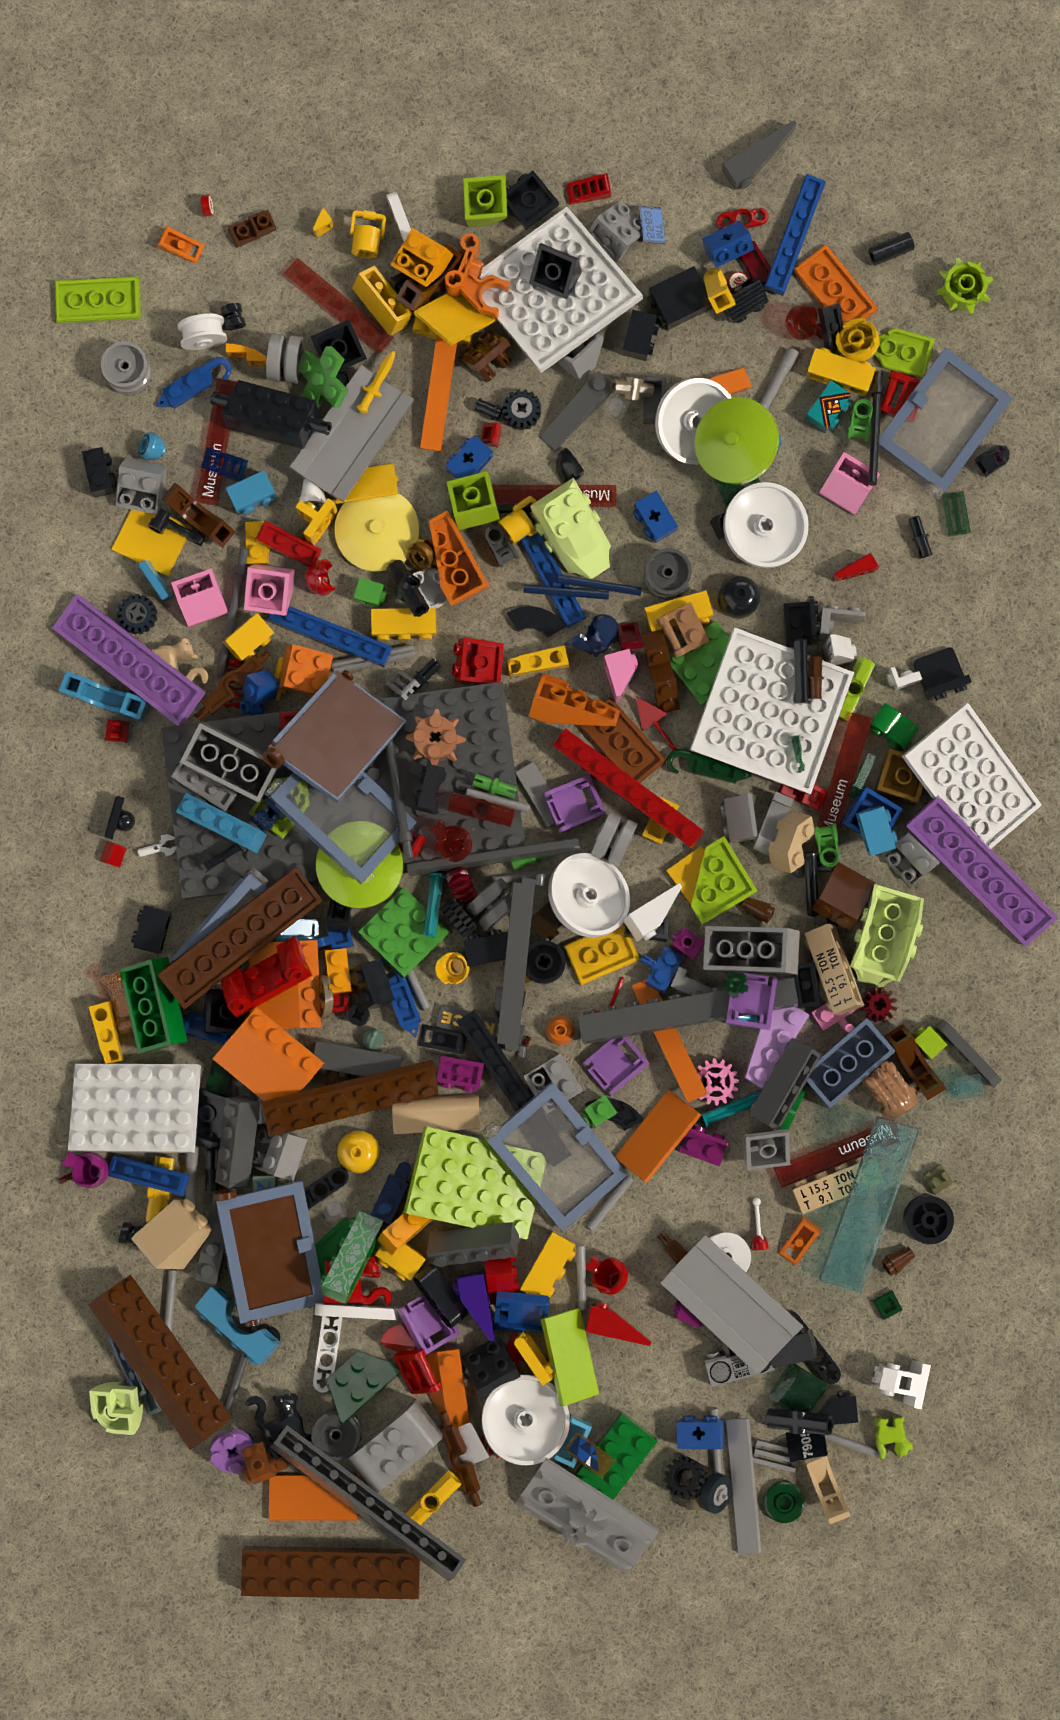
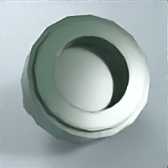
[362,1029,384,1050]

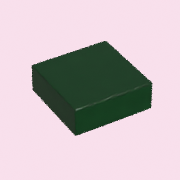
[873,1290,903,1320]

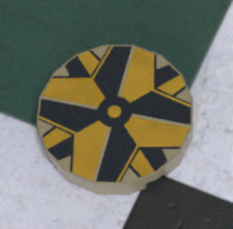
[319,975,333,1019]

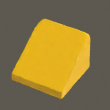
[313,208,333,238]

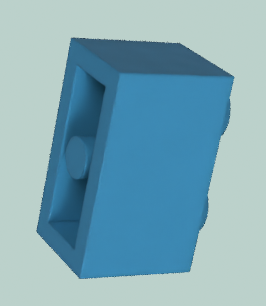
[226,470,277,515]
[855,806,897,856]

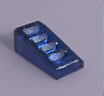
[201,447,248,482]

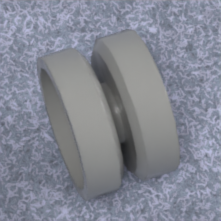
[266,333,304,384]
[101,341,152,395]
[591,811,638,867]

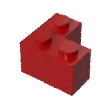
[485,1257,519,1305]

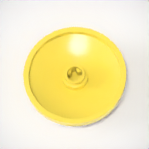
[334,493,420,573]

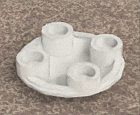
[413,568,447,608]

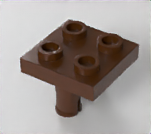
[459,331,512,382]

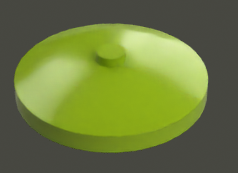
[695,397,779,484]
[316,821,403,909]

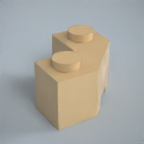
[768,811,815,873]

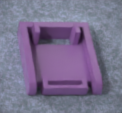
[542,774,606,834]
[726,972,778,1031]
[582,1037,649,1096]
[398,1295,461,1355]

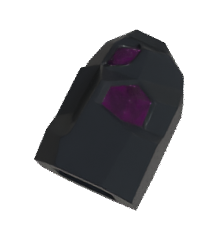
[975,445,1010,478]

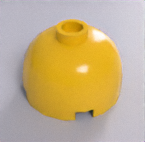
[836,318,880,362]
[337,1130,380,1174]

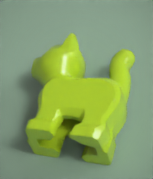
[875,1416,913,1460]

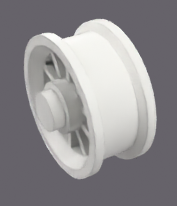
[177,314,227,350]
[710,1233,751,1272]

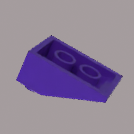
[454,1271,495,1341]

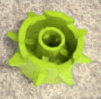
[936,258,994,314]

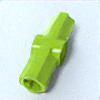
[838,656,875,722]

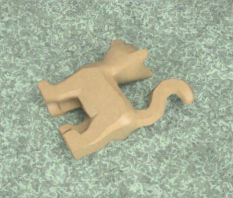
[152,638,208,684]

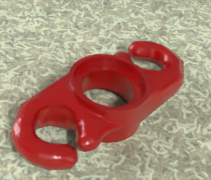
[716,208,769,229]

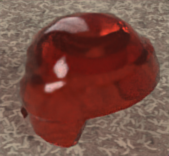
[785,304,823,341]
[429,819,472,862]

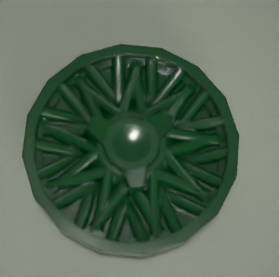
[764,1481,805,1523]

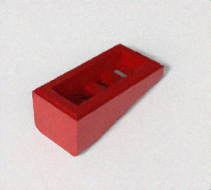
[566,173,611,205]
[832,553,879,581]

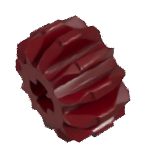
[446,867,477,905]
[860,987,897,1023]

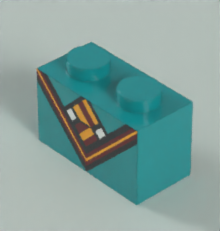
[805,380,852,433]

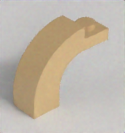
[803,1456,850,1524]

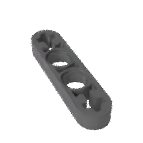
[935,1019,1002,1088]

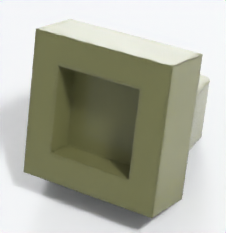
[922,1164,953,1195]

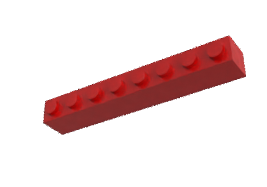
[553,728,705,850]

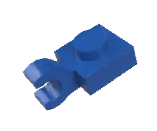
[315,929,354,951]

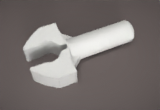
[137,834,176,857]

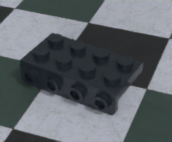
[196,1087,228,1149]

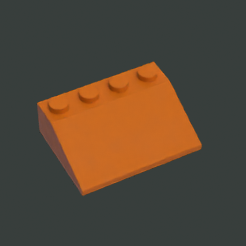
[248,940,321,1029]
[212,1007,324,1101]

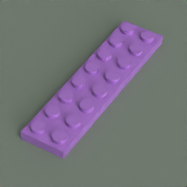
[52,593,206,727]
[906,795,1058,946]

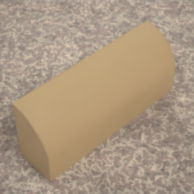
[392,1094,481,1134]

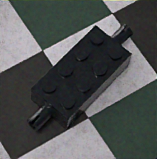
[210,380,332,449]

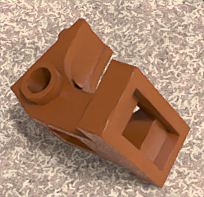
[241,1442,289,1485]

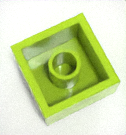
[447,471,500,530]

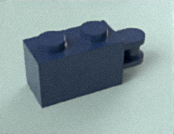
[371,1162,411,1224]

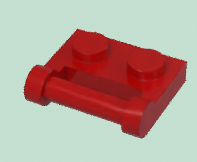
[881,371,921,424]
[393,1348,442,1394]

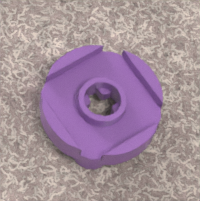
[210,1429,253,1474]

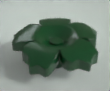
[723,972,749,998]

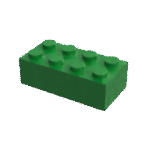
[119,957,188,1054]
[574,1411,658,1500]

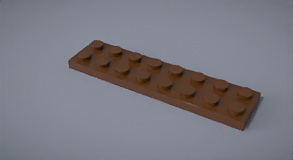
[157,866,323,1009]
[261,1059,438,1137]

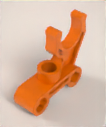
[445,233,510,319]

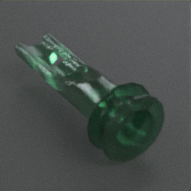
[788,734,805,772]

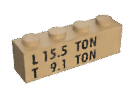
[804,924,864,1015]
[791,1155,884,1214]

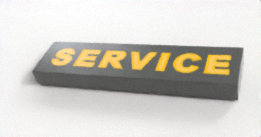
[436,1005,525,1045]

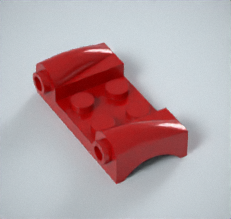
[220,936,313,1017]

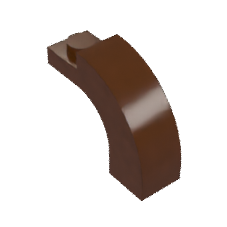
[161,483,236,548]
[884,1024,946,1101]

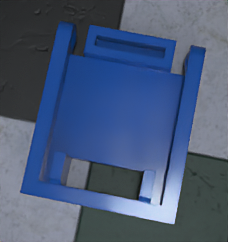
[494,1291,550,1334]

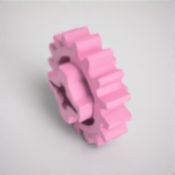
[697,1058,739,1106]

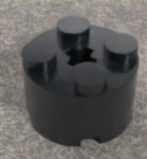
[526,940,566,985]

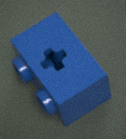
[702,220,754,268]
[446,435,494,479]
[633,490,678,543]
[676,1415,725,1449]

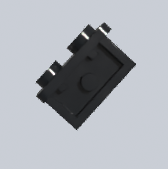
[783,596,820,647]
[913,647,972,701]

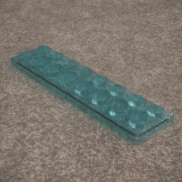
[819,1116,919,1293]

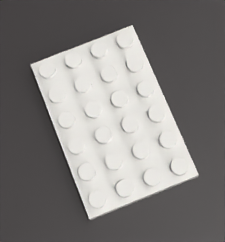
[902,703,1041,849]
[68,1064,201,1153]

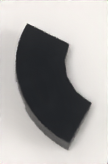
[507,606,566,638]
[585,1098,644,1131]

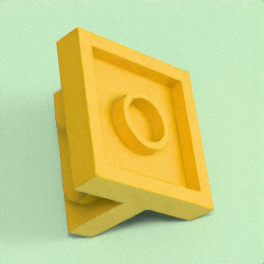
[296,498,338,546]

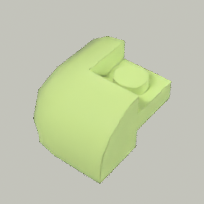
[89,1382,143,1435]

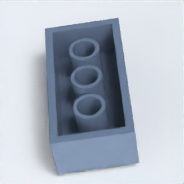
[806,1018,895,1108]

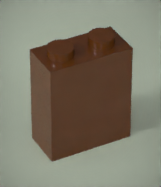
[812,862,875,931]

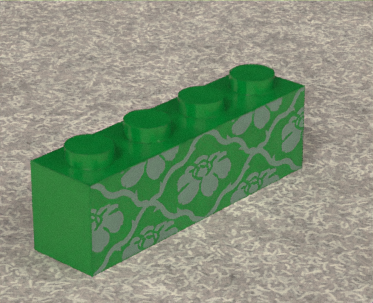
[320,1211,384,1304]

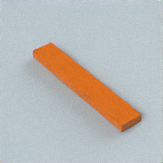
[420,335,457,452]
[631,979,707,1103]

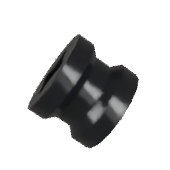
[348,1004,370,1026]

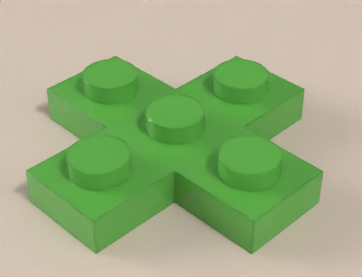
[297,346,348,409]

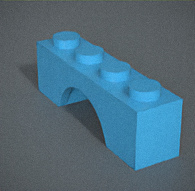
[59,671,150,723]
[176,793,267,854]
[195,1285,281,1365]

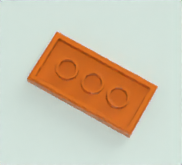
[793,244,878,325]
[615,1089,701,1183]
[269,1475,358,1521]

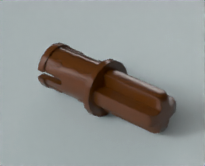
[808,656,824,699]

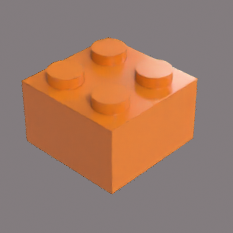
[278,644,333,697]

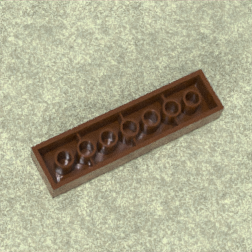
[88,1274,232,1450]
[241,1546,421,1599]

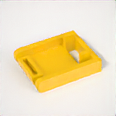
[514,1331,553,1386]

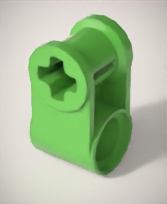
[846,399,873,443]
[814,823,839,867]

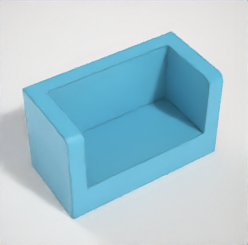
[553,1414,592,1468]

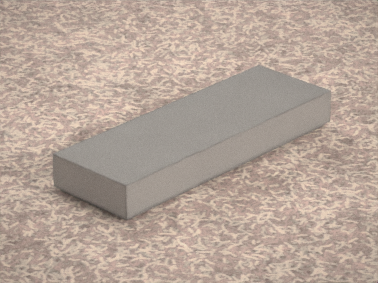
[515,762,555,828]
[171,763,238,812]

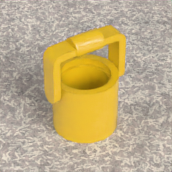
[350,210,386,259]
[498,496,537,544]

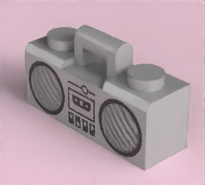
[703,1343,775,1387]

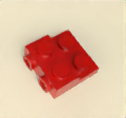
[451,637,504,685]

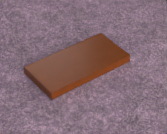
[578,697,666,783]

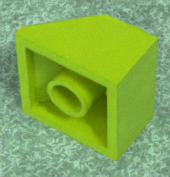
[463,175,507,228]

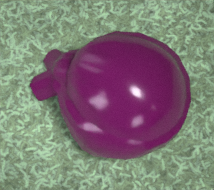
[62,1151,108,1188]

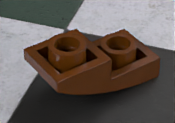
[228,210,276,248]

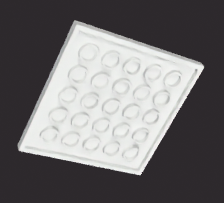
[479,207,643,373]
[690,628,854,794]

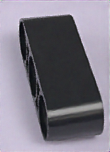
[304,1167,349,1210]
[413,1264,469,1329]

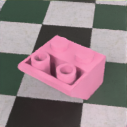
[819,452,880,515]
[171,568,228,627]

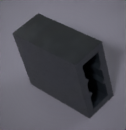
[647,266,712,331]

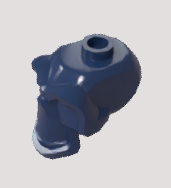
[564,614,618,657]

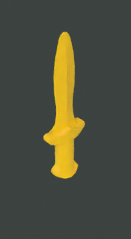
[357,351,395,414]

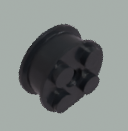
[903,1195,954,1245]

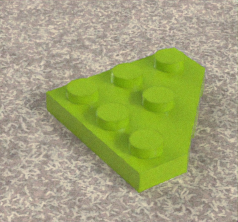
[691,836,758,925]

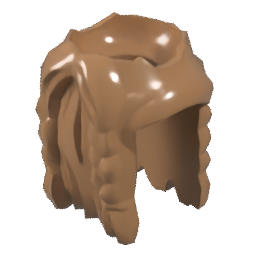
[862,1061,919,1119]

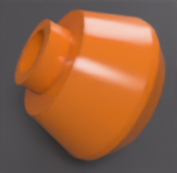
[546,1016,575,1045]

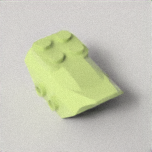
[531,477,611,579]
[850,884,924,987]

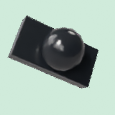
[104,796,135,840]

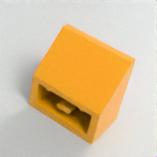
[391,228,454,287]

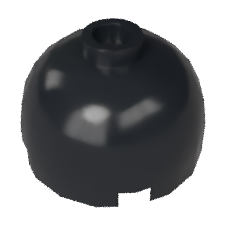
[718,576,760,619]

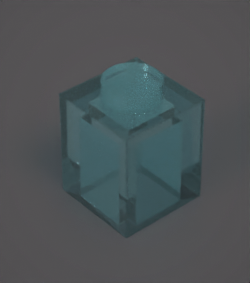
[949,1073,984,1100]

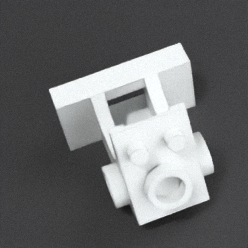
[872,1360,931,1409]

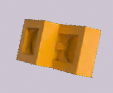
[226,343,267,367]

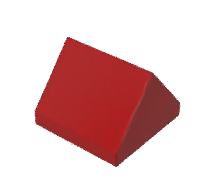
[480,422,502,448]
[399,830,427,858]
[100,841,127,868]

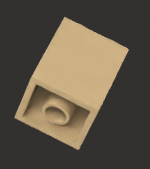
[131,1199,213,1269]

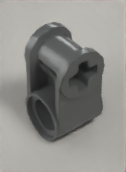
[485,525,519,568]

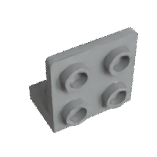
[588,201,642,262]
[816,605,865,641]

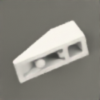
[823,634,857,665]
[623,883,682,942]

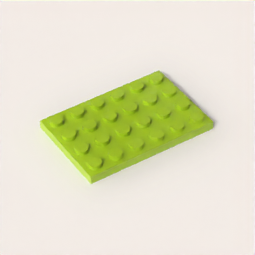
[404,1126,547,1240]

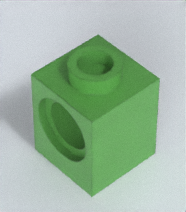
[354,578,388,608]

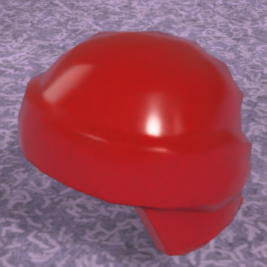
[305,559,336,596]
[585,1255,628,1295]

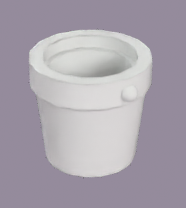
[299,479,326,510]

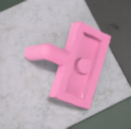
[811,1003,859,1033]

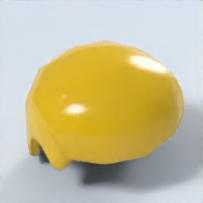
[435,952,470,984]

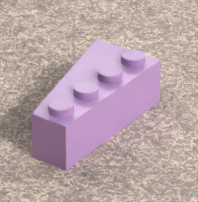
[743,1007,809,1089]

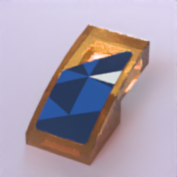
[565,1431,615,1478]

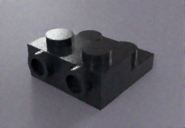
[506,170,559,230]

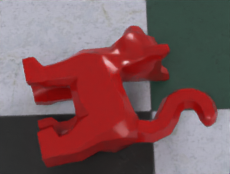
[324,1255,392,1305]

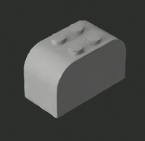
[180,723,277,802]
[703,926,800,975]
[346,1399,443,1493]

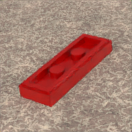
[255,520,322,567]

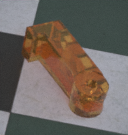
[100,972,133,1035]

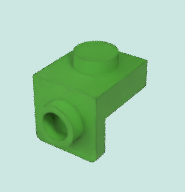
[581,1095,617,1129]

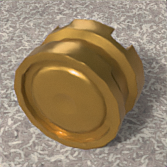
[407,537,437,572]

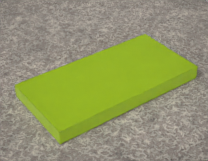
[55,276,141,323]
[541,1308,599,1406]

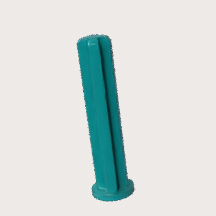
[423,873,446,938]
[700,1092,761,1128]

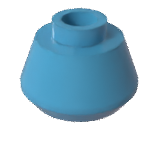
[139,432,166,460]

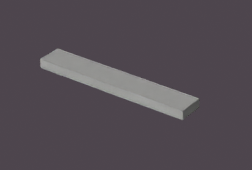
[726,1418,762,1554]

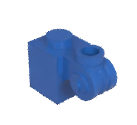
[240,670,280,716]

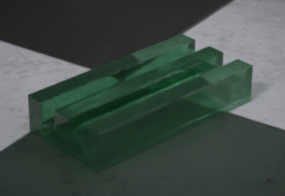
[942,491,971,537]
[848,753,876,799]

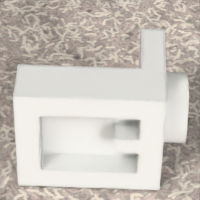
[886,666,922,691]

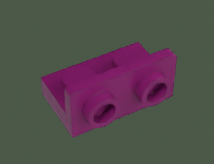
[436,1056,484,1093]
[678,1125,729,1167]

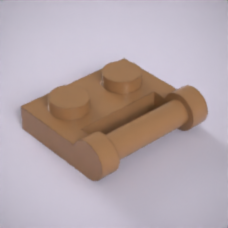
[656,602,710,658]

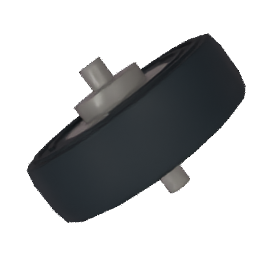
[700,1473,732,1514]

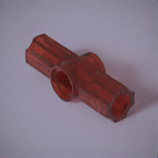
[447,792,515,827]

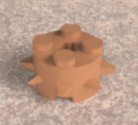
[406,709,466,766]

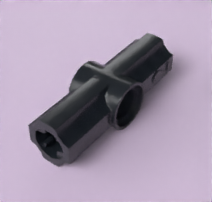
[386,560,429,617]
[765,1408,834,1435]

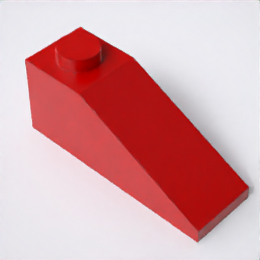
[585,1301,651,1346]

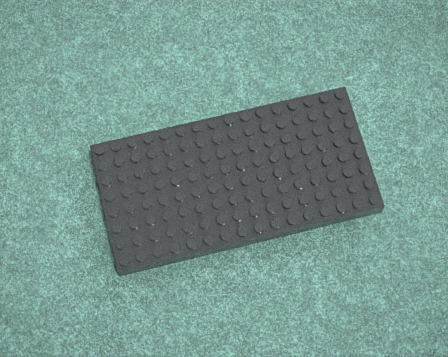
[161,682,525,900]

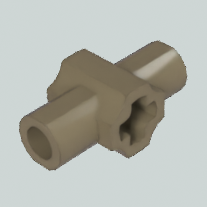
[610,376,654,400]

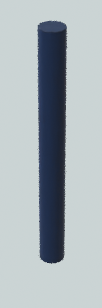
[557,575,642,596]
[523,585,609,600]

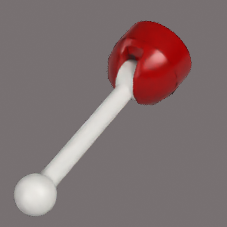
[751,1197,769,1251]

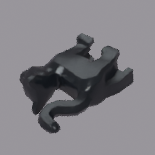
[246,1393,312,1461]

